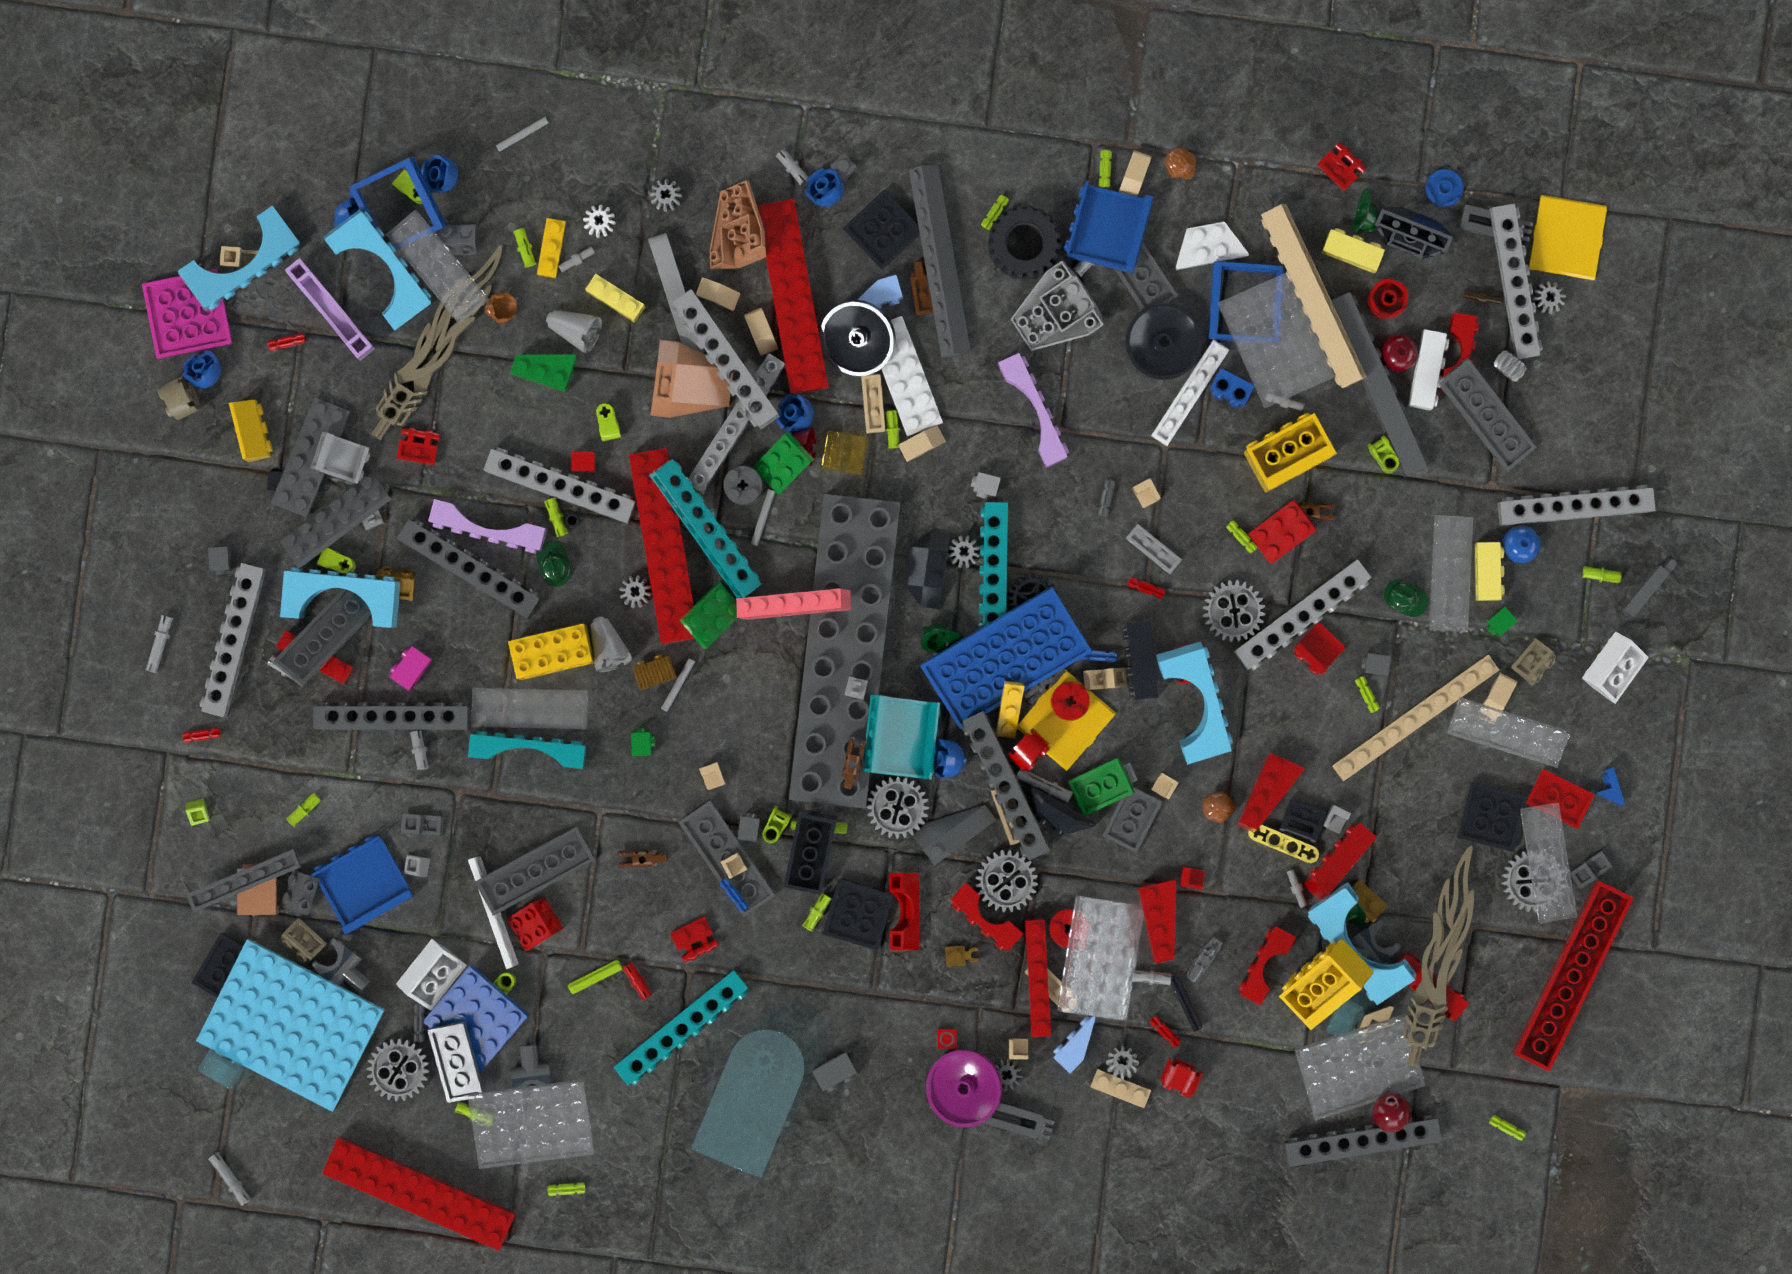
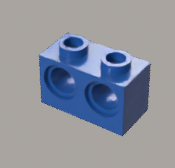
[1209,368,1255,409]

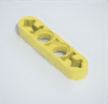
[1248,825,1319,863]

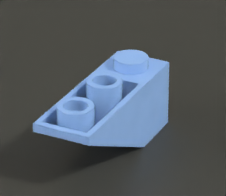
[858,275,903,309]
[1053,1015,1095,1073]

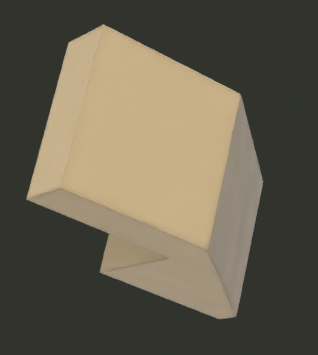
[1119,150,1152,197]
[220,246,259,269]
[696,277,740,311]
[744,308,778,356]
[898,425,946,462]
[1083,668,1128,690]
[1479,673,1517,721]
[1355,1005,1394,1036]

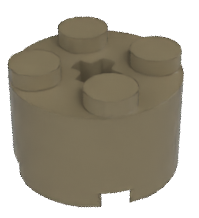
[157,376,200,420]

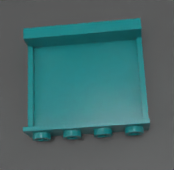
[862,695,941,779]

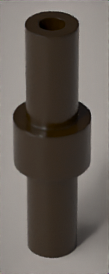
[1463,290,1502,305]

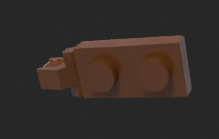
[911,261,934,316]

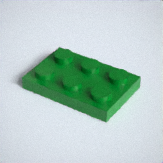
[753,432,814,495]
[680,582,737,649]
[1068,758,1135,816]

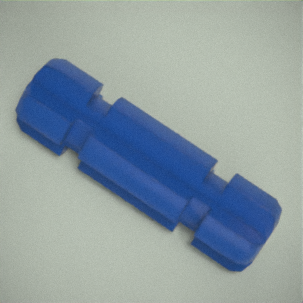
[1080,650,1117,662]
[720,878,749,912]

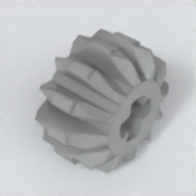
[650,179,682,212]
[1533,281,1566,314]
[1493,351,1527,382]
[948,536,980,568]
[619,576,652,608]
[1106,1046,1139,1080]

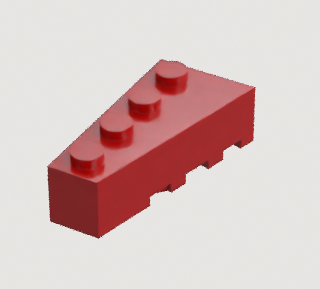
[1236,753,1305,833]
[1303,822,1377,900]
[1137,879,1176,964]
[1397,953,1469,1022]

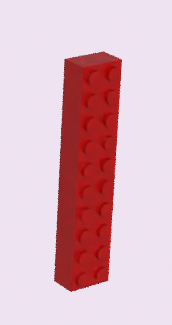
[757,199,829,395]
[629,448,695,645]
[1512,880,1634,1072]
[322,1136,517,1251]

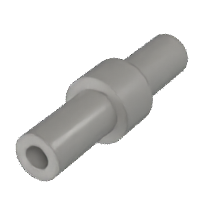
[559,247,595,272]
[1266,392,1305,411]
[1287,869,1307,908]

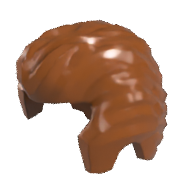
[1165,147,1196,179]
[485,292,517,324]
[1202,791,1236,823]

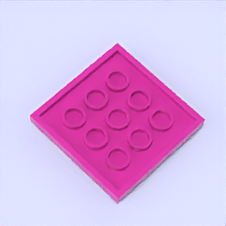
[142,269,233,359]

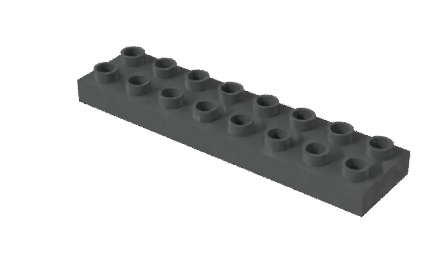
[789,494,900,809]

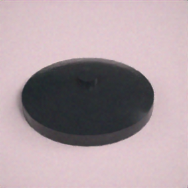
[820,300,896,376]
[1125,303,1202,380]

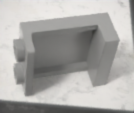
[310,432,370,484]

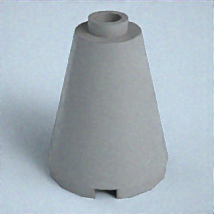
[546,310,602,353]
[590,617,632,672]

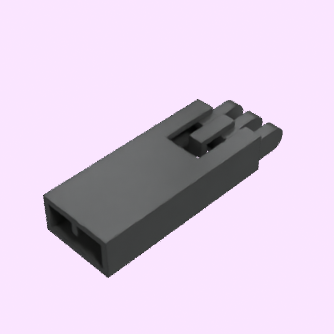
[1459,205,1534,242]
[1620,560,1677,619]
[983,1102,1055,1140]

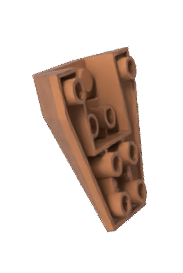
[710,180,766,269]
[650,339,733,418]

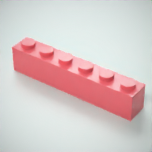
[736,588,851,620]

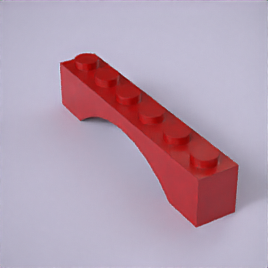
[1025,919,1051,1037]

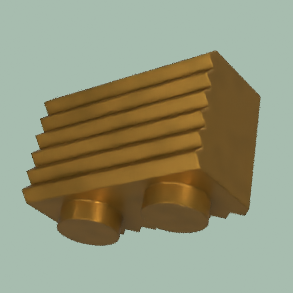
[632,654,677,691]

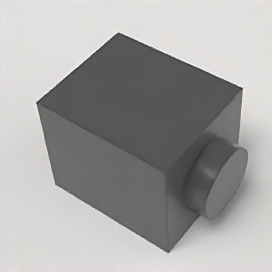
[830,153,857,183]
[208,547,232,575]
[1361,653,1391,676]
[737,813,760,842]

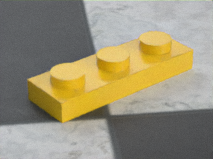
[537,218,566,278]
[995,681,1024,738]

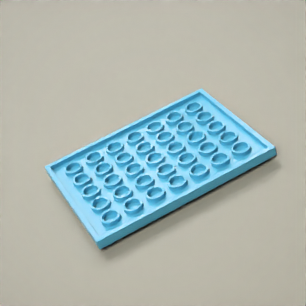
[196,939,385,1112]

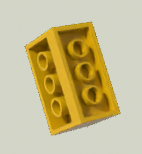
[1244,412,1337,493]
[508,624,594,680]
[1279,938,1374,1030]

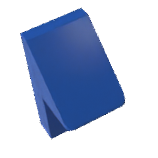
[1595,767,1625,805]

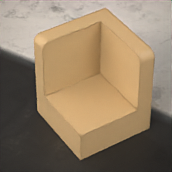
[1132,478,1161,508]
[699,762,726,790]
[1151,773,1178,799]
[721,852,747,879]
[1009,1038,1028,1059]

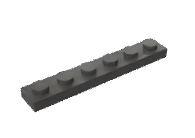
[186,849,301,912]

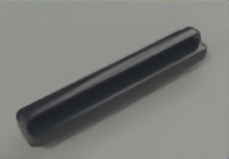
[1171,977,1203,1031]

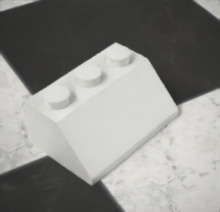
[1582,631,1649,704]
[396,939,467,1010]

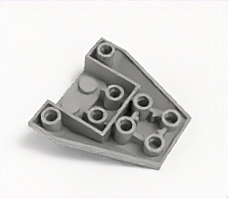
[1011,261,1104,351]

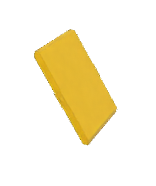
[1529,195,1607,280]
[1017,669,1116,771]

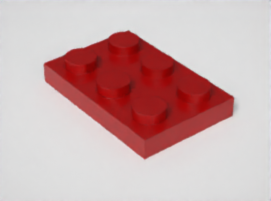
[1248,499,1317,564]
[1526,769,1594,829]

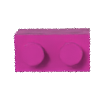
[390,646,433,691]

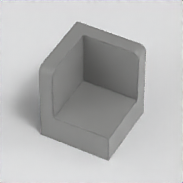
[1322,805,1351,833]

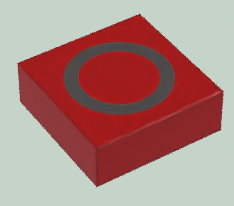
[937,1029,957,1049]

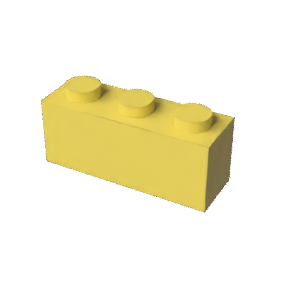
[1321,228,1385,274]
[585,274,645,323]
[1475,542,1505,601]

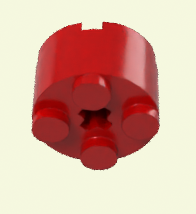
[1367,279,1408,320]
[1050,682,1090,721]
[1007,728,1050,772]
[1049,909,1088,948]
[1160,1057,1204,1098]

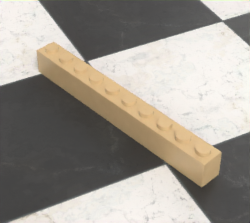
[1261,204,1367,388]

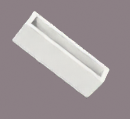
[1408,329,1449,411]

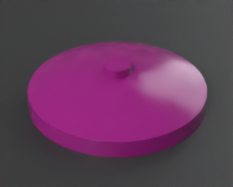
[926,1049,1003,1127]

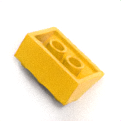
[229,400,273,462]

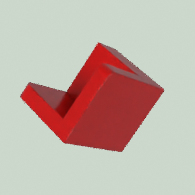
[571,452,596,473]
[1179,867,1205,890]

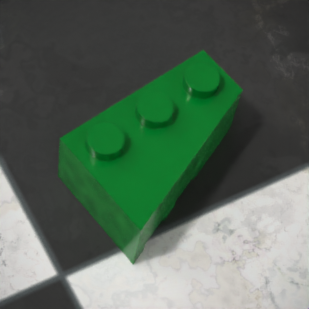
[510,354,578,393]

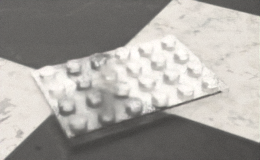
[1217,272,1335,408]
[1057,895,1144,1020]
[1294,1014,1426,1121]
[468,1080,594,1169]

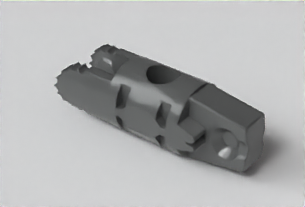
[1023,669,1066,704]
[1186,936,1222,982]

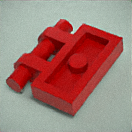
[1317,142,1367,191]
[396,427,440,466]
[670,917,719,963]

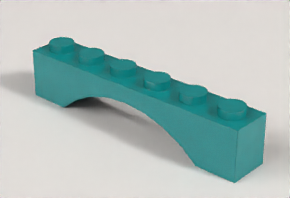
[468,731,587,769]

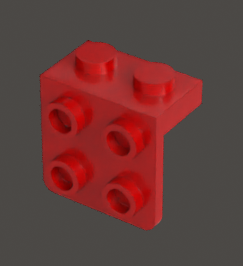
[1292,623,1345,676]
[507,896,564,951]

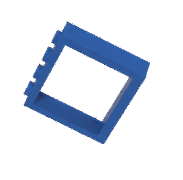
[349,156,447,250]
[1208,261,1286,344]

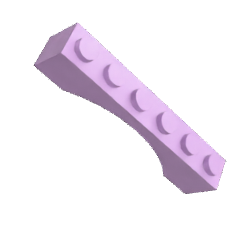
[285,258,375,361]
[998,353,1069,468]
[428,499,547,554]

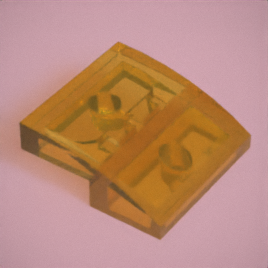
[821,431,868,476]

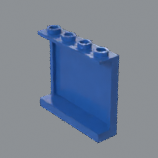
[1064,181,1153,273]
[311,835,414,935]

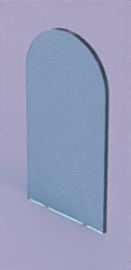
[691,1029,805,1178]

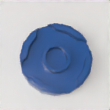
[1425,169,1464,207]

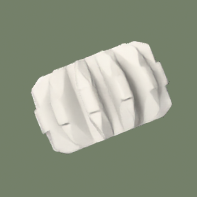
[583,205,616,238]

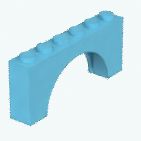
[178,206,300,311]
[323,209,431,330]
[280,567,401,628]
[1156,642,1233,765]
[1308,882,1417,1005]

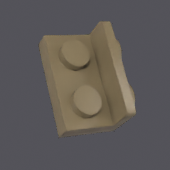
[1511,638,1556,686]
[280,918,327,964]

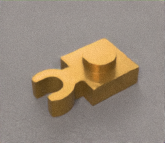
[945,946,979,966]

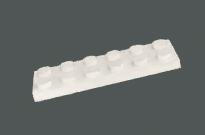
[881,316,943,437]

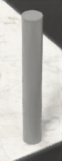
[496,117,548,152]
[750,489,775,546]
[661,659,695,712]

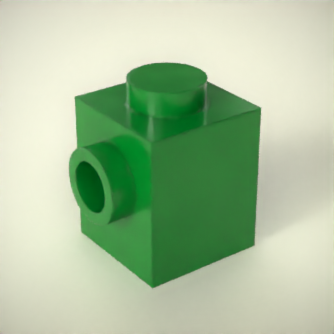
[1485,607,1517,637]
[631,728,655,756]

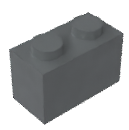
[812,1052,857,1092]

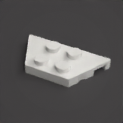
[1176,222,1249,270]

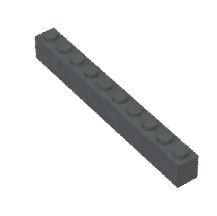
[909,165,971,358]
[1331,292,1429,478]

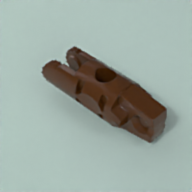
[1298,504,1335,521]
[841,738,867,789]
[617,849,667,868]

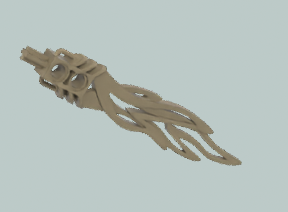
[371,245,502,440]
[1403,845,1474,1067]

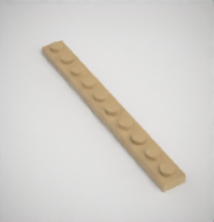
[1332,655,1499,781]

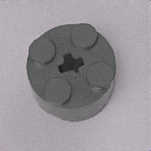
[724,466,763,506]

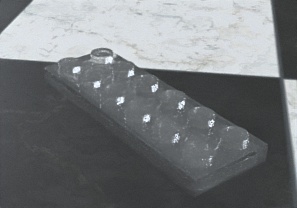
[386,210,489,324]
[1429,515,1473,632]
[471,688,588,729]
[1447,697,1570,768]
[1520,803,1577,923]

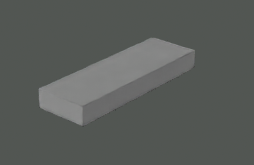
[1125,524,1182,575]

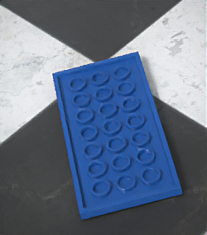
[920,586,1092,729]

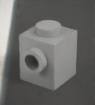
[971,472,1001,499]

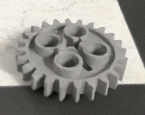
[1203,580,1265,642]
[867,777,929,839]
[976,850,1038,912]
[1501,850,1565,912]
[367,1038,430,1102]

